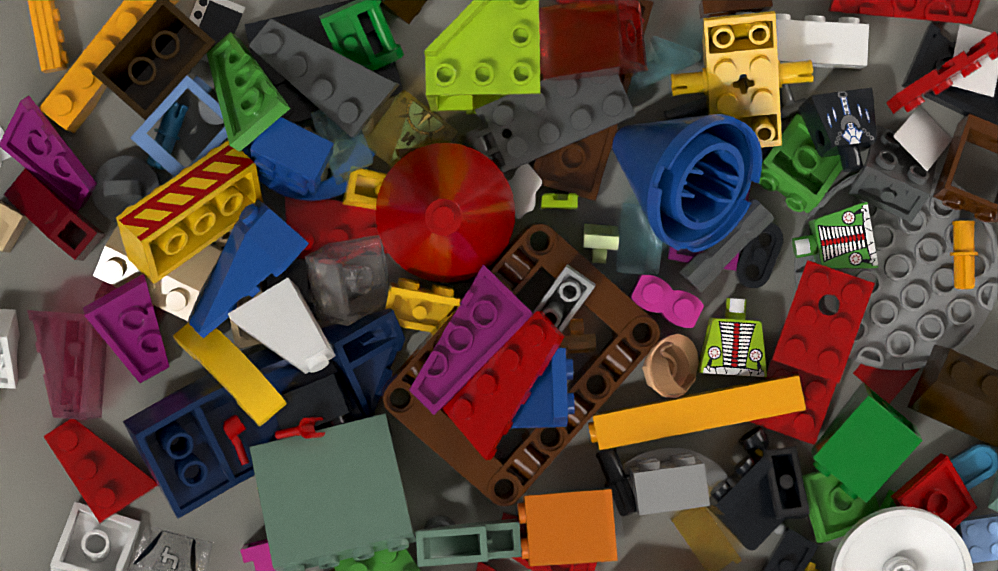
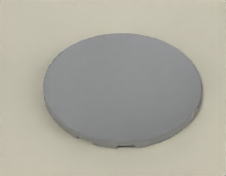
[794,172,998,370]

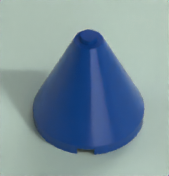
[612,114,762,252]

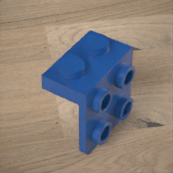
[511,348,575,428]

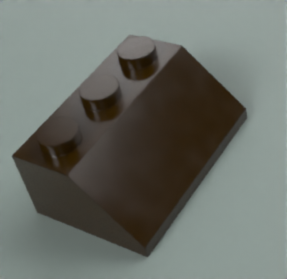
[92,0,216,121]
[907,344,998,448]

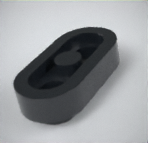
[735,223,784,288]

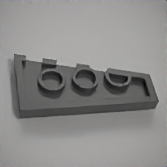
[249,19,400,138]

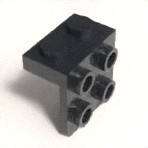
[706,455,785,551]

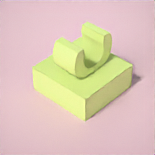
[583,224,619,264]

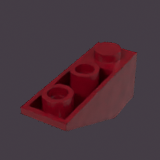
[3,168,105,261]

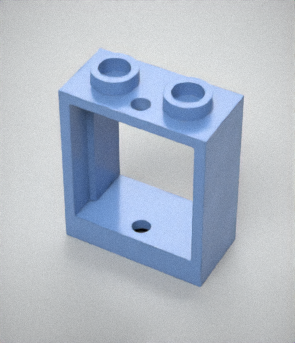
[130,75,227,177]

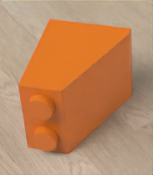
[517,489,618,566]

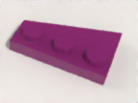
[0,95,97,212]
[83,274,170,383]

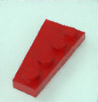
[886,31,998,114]
[442,311,564,460]

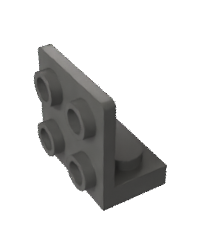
[849,125,938,222]

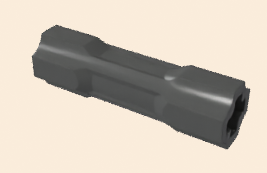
[679,198,775,293]

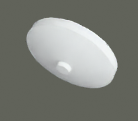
[831,506,973,571]

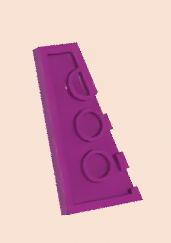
[409,265,533,415]

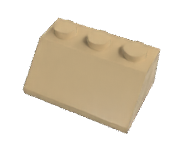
[93,204,223,321]

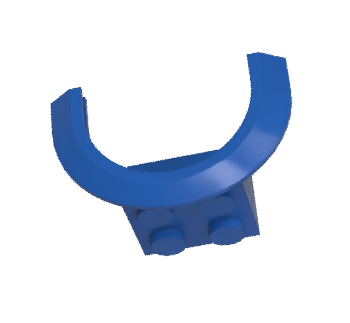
[241,117,377,201]

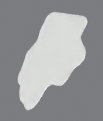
[508,163,542,219]

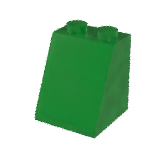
[811,382,923,503]

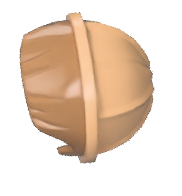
[642,334,699,398]

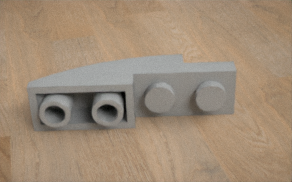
[532,264,596,333]

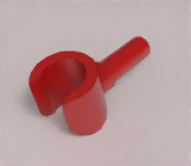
[223,415,250,465]
[275,417,325,439]

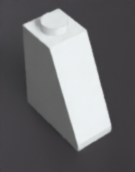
[228,278,336,374]

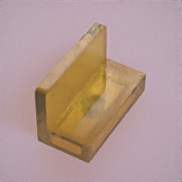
[670,507,742,571]

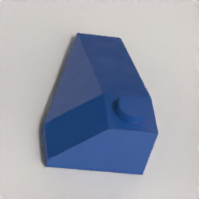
[189,199,309,338]

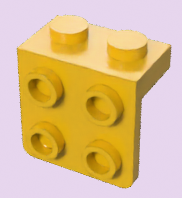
[385,277,461,332]

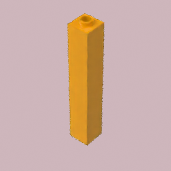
[588,373,806,450]

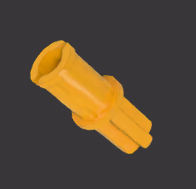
[950,221,978,289]

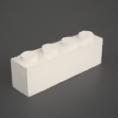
[736,12,869,70]

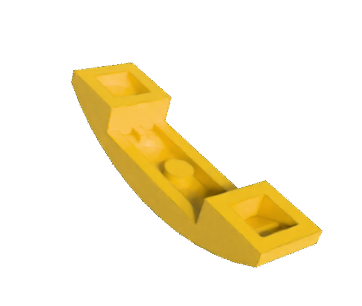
[172,322,286,427]

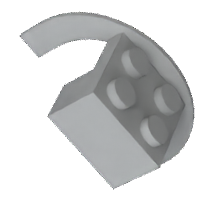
[605,447,729,538]

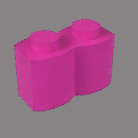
[628,275,704,328]

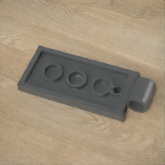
[459,52,635,173]

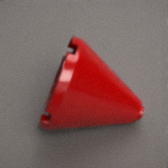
[375,143,515,283]

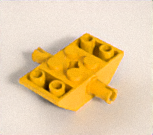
[671,11,814,148]

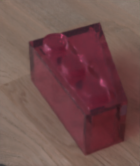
[27,310,107,420]

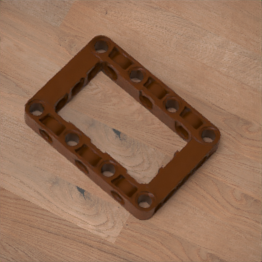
[382,222,660,507]

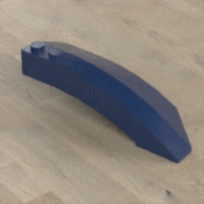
[123,308,405,519]

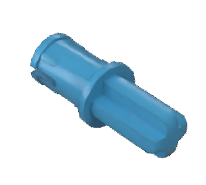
[147,102,189,170]

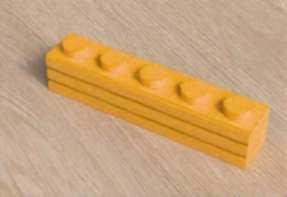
[28,0,69,73]

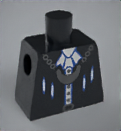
[799,87,877,172]

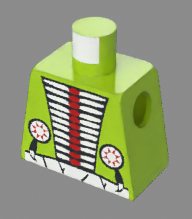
[697,298,767,377]

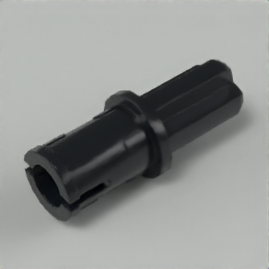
[596,447,637,517]

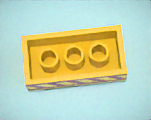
[116,140,263,284]

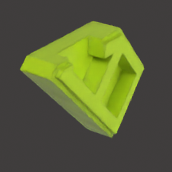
[541,193,578,210]

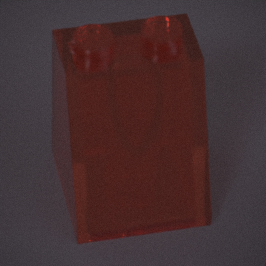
[539,0,648,81]

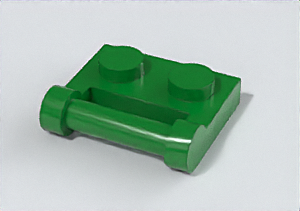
[319,0,404,71]

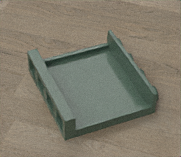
[250,413,416,571]

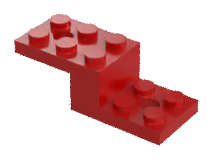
[749,260,875,445]

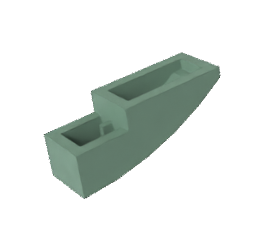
[415,519,522,567]

